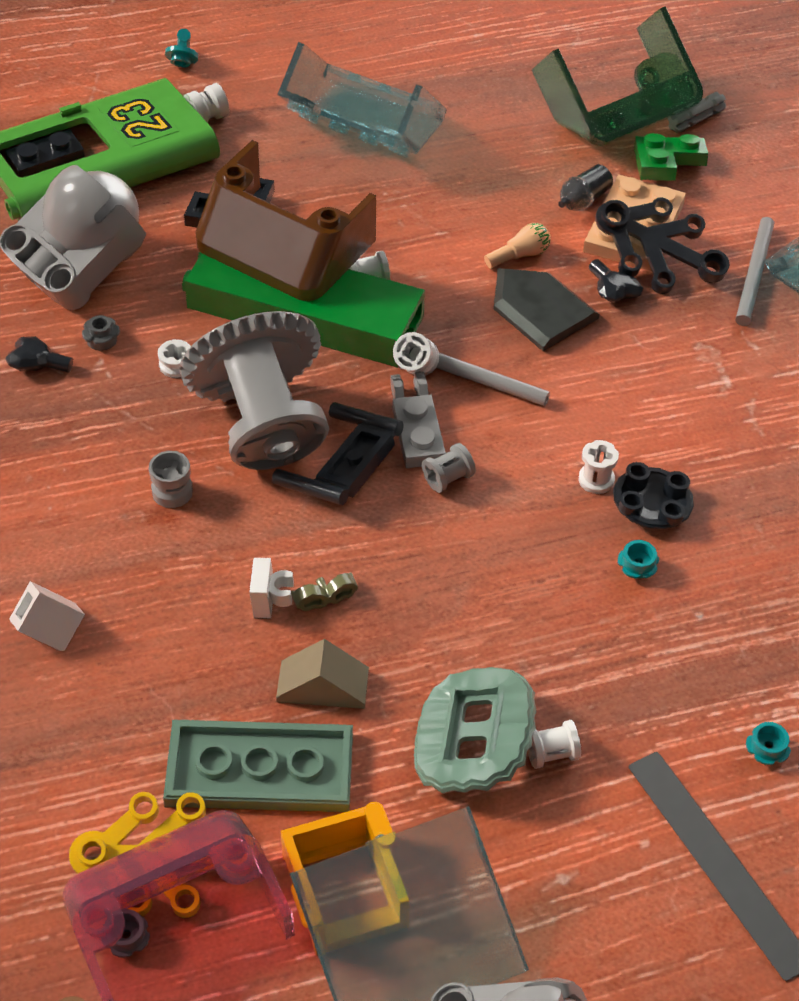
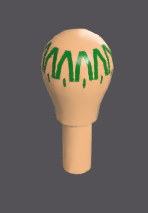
[484,223,551,269]

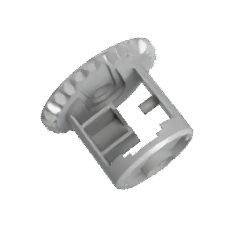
[180,311,329,470]

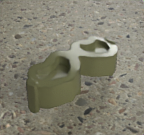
[291,572,358,611]

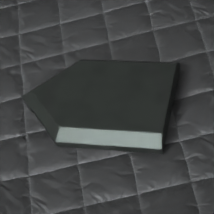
[494,268,600,351]

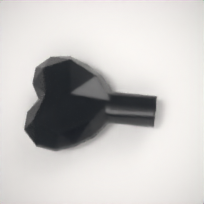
[589,259,643,303]
[5,336,73,373]

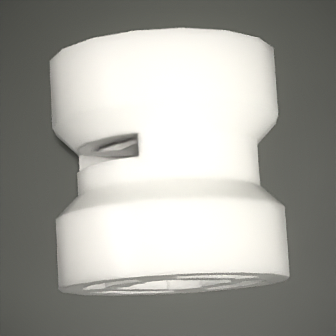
[183,83,230,123]
[393,332,439,376]

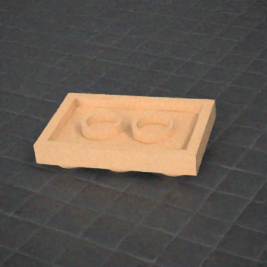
[583,174,686,271]

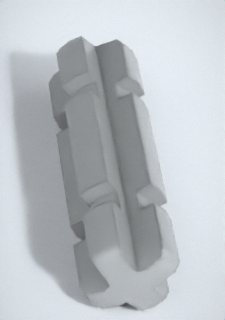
[668,92,726,133]

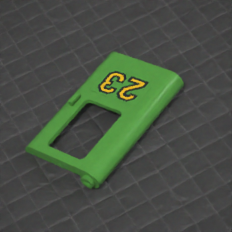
[0,78,220,221]

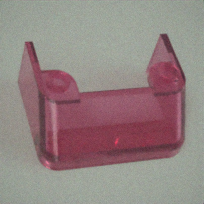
[63,810,295,1001]

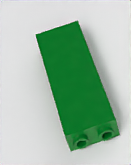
[182,252,425,368]

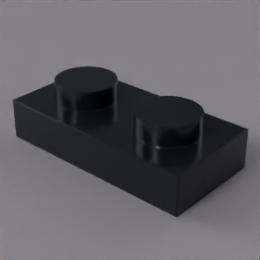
[5,129,85,178]

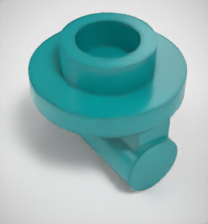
[165,29,199,68]

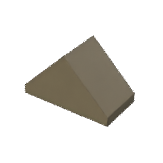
[276,639,369,709]

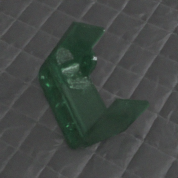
[532,6,703,146]

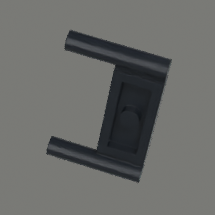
[272,402,404,505]

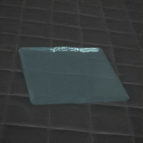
[290,806,529,1001]

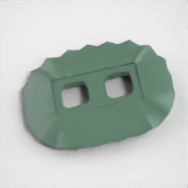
[414,667,537,793]

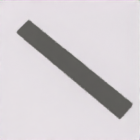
[628,752,799,981]

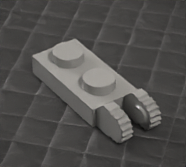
[390,371,446,468]

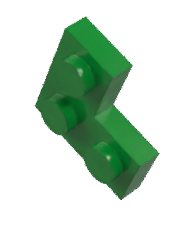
[634,133,708,181]

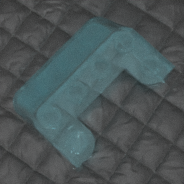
[277,42,447,158]

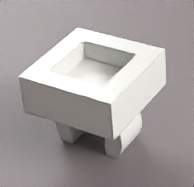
[249,558,294,618]

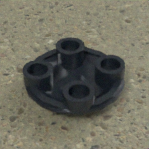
[613,462,694,530]

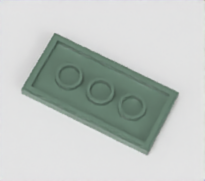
[163,720,353,812]

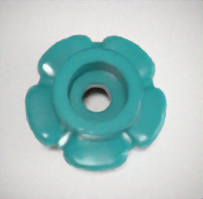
[618,540,659,579]
[746,722,791,765]

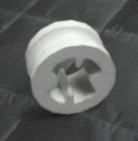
[157,339,191,378]

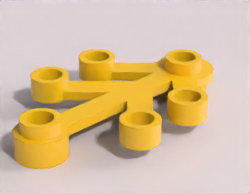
[69,792,256,918]

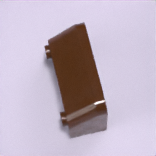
[196,140,376,301]

